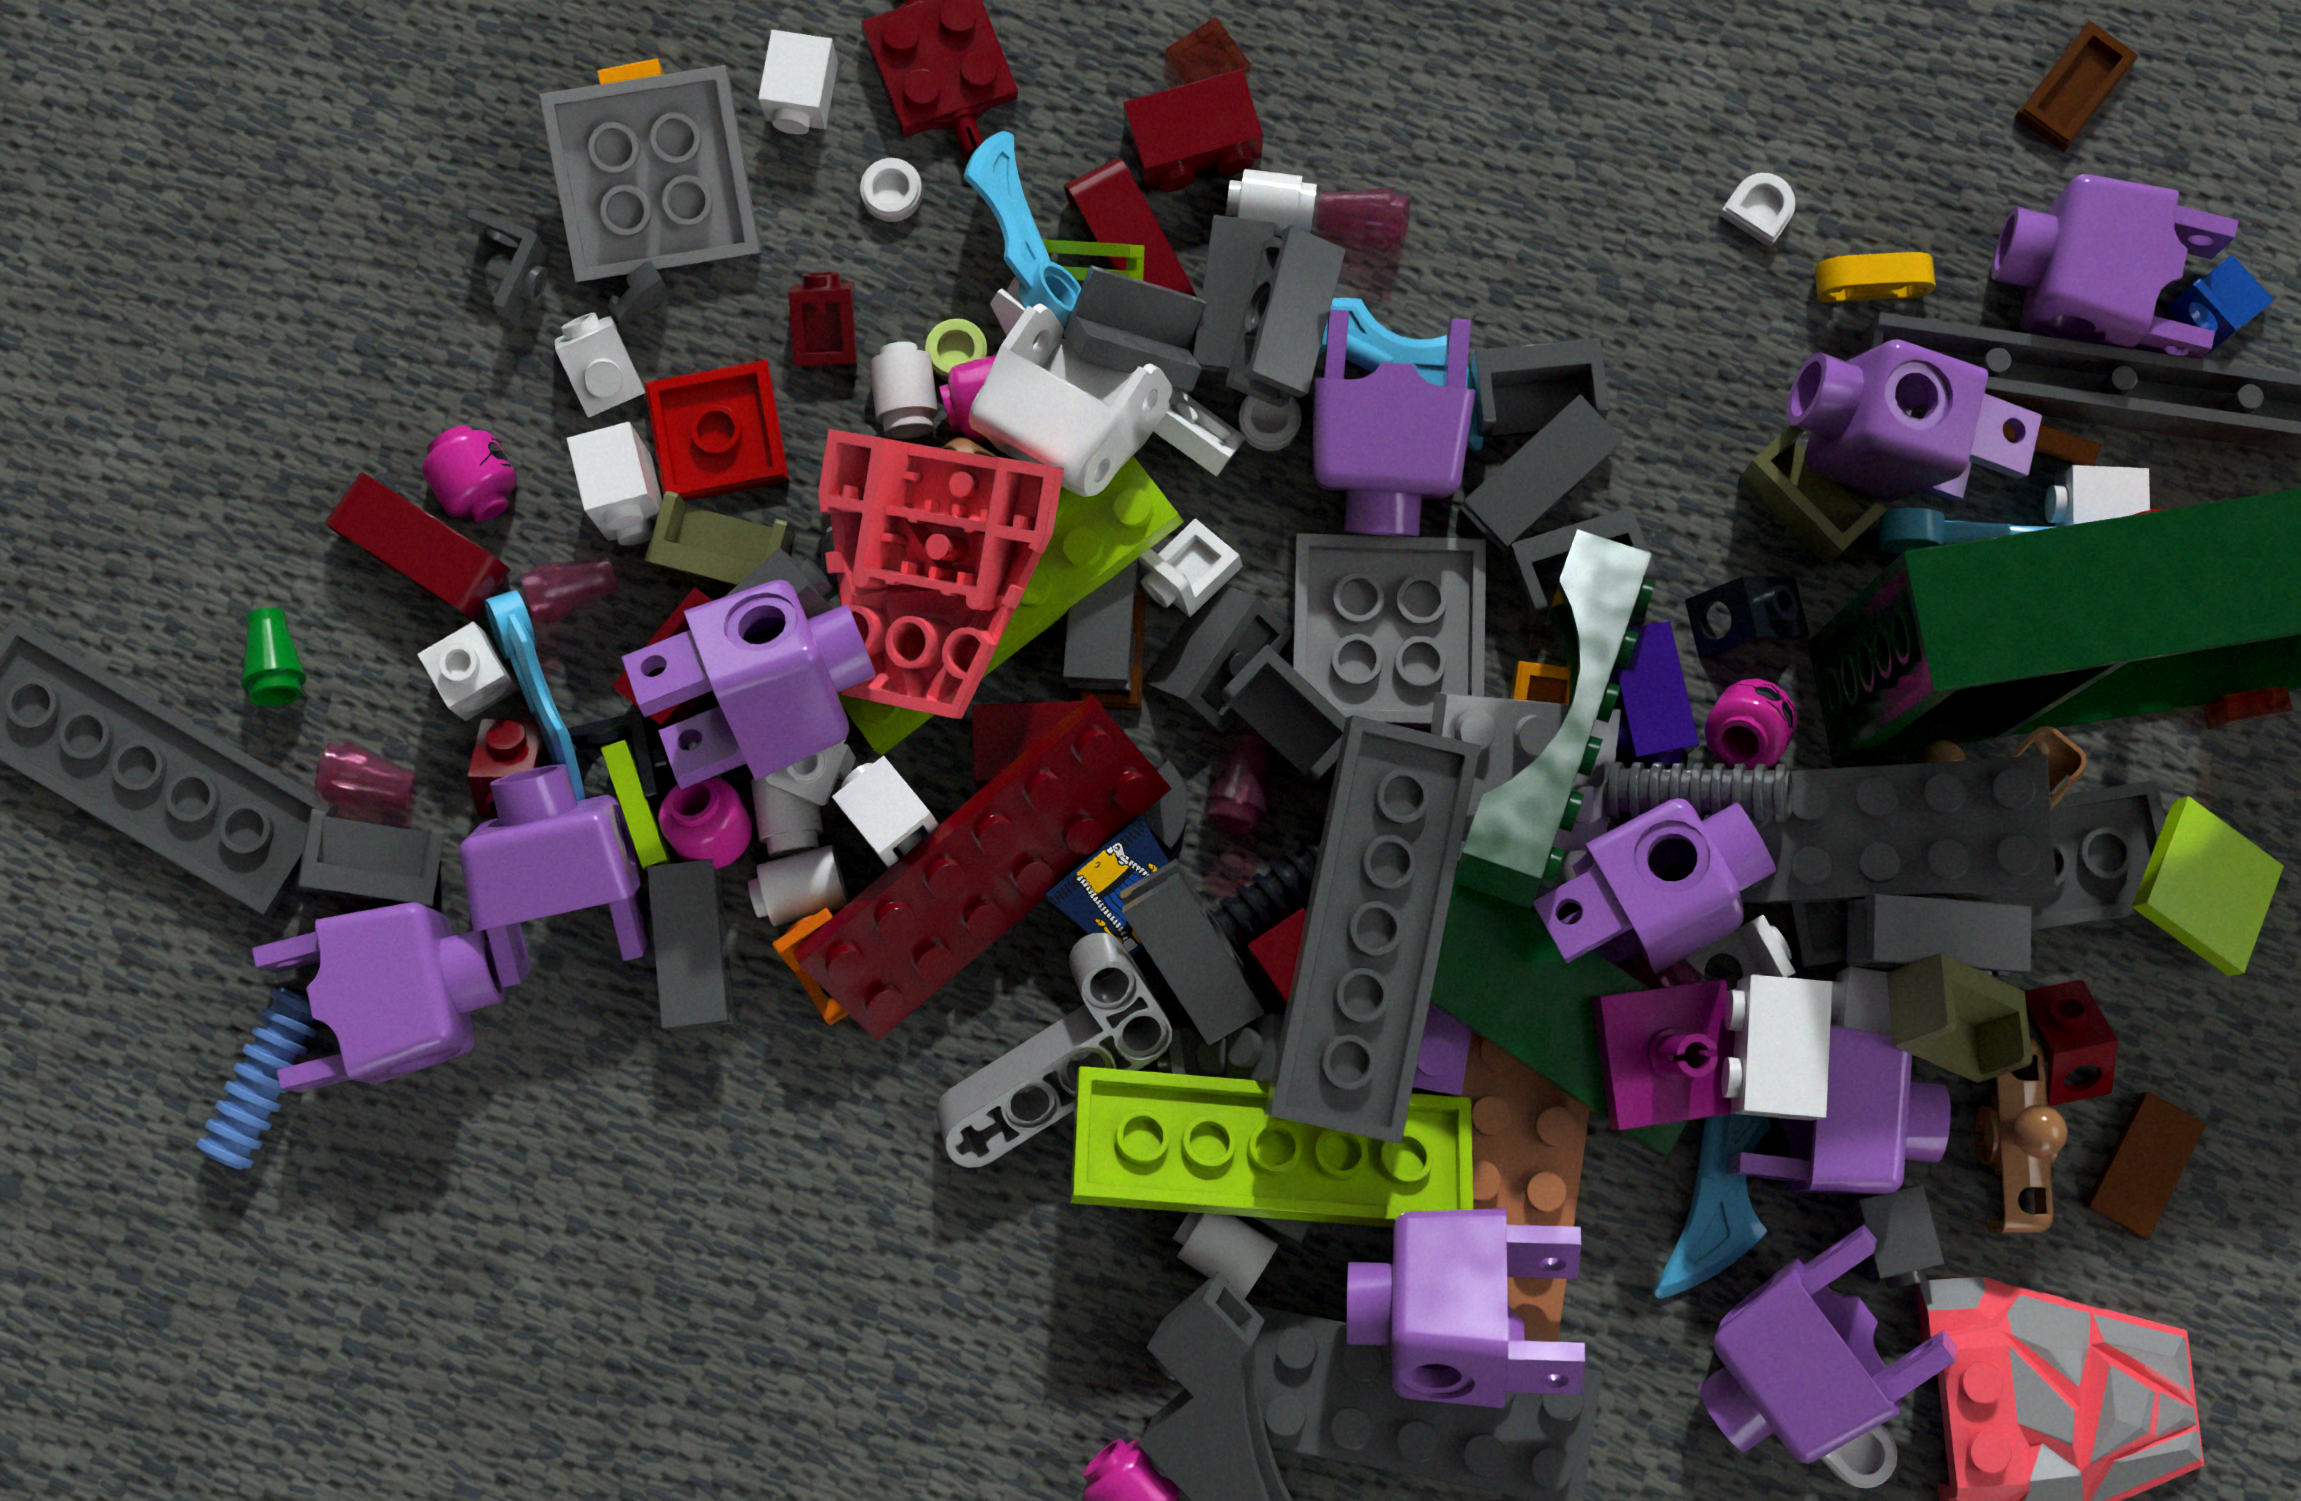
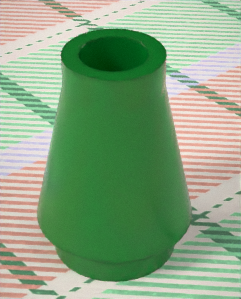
[241,608,307,706]

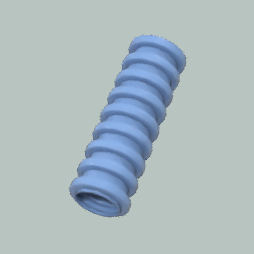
[196,987,318,1170]

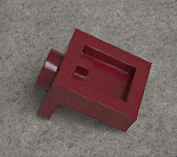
[788,272,858,367]

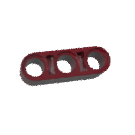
[1063,157,1197,297]
[324,472,511,622]

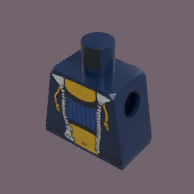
[1045,816,1169,961]

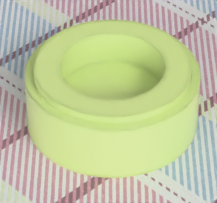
[925,319,988,382]

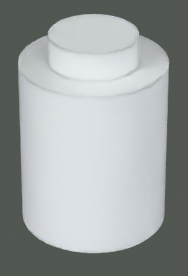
[748,844,849,927]
[1172,1212,1278,1299]

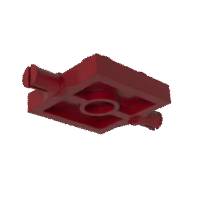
[861,0,1018,160]

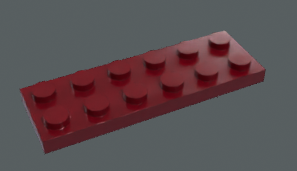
[793,694,1172,1042]

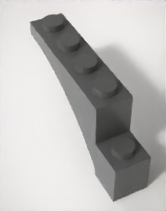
[1138,1272,1293,1501]

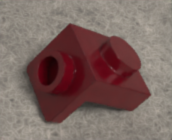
[467,719,546,819]

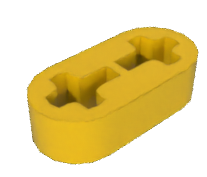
[1815,252,1936,302]

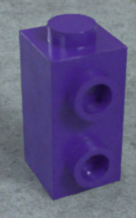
[1608,621,1699,769]

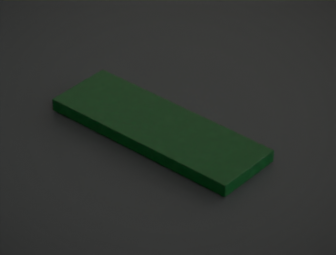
[1429,860,1689,1157]

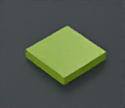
[2131,796,2284,976]

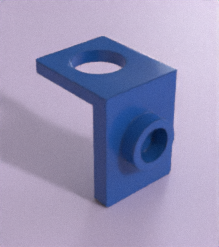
[2167,256,2273,355]

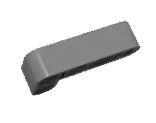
[936,933,1172,1168]

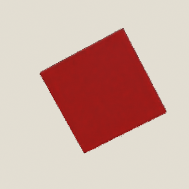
[645,360,790,502]

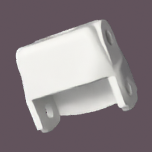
[969,304,1173,497]

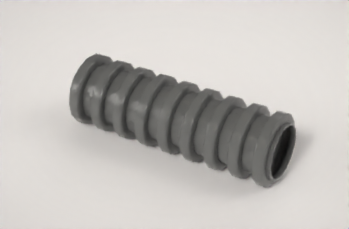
[1605,762,1793,823]

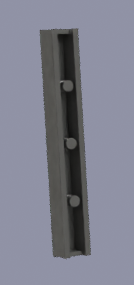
[1860,312,2301,454]

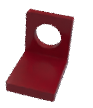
[2024,980,2118,1106]

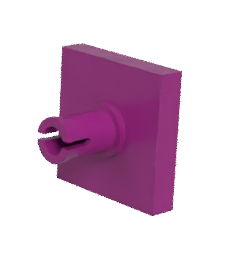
[1591,979,1734,1130]

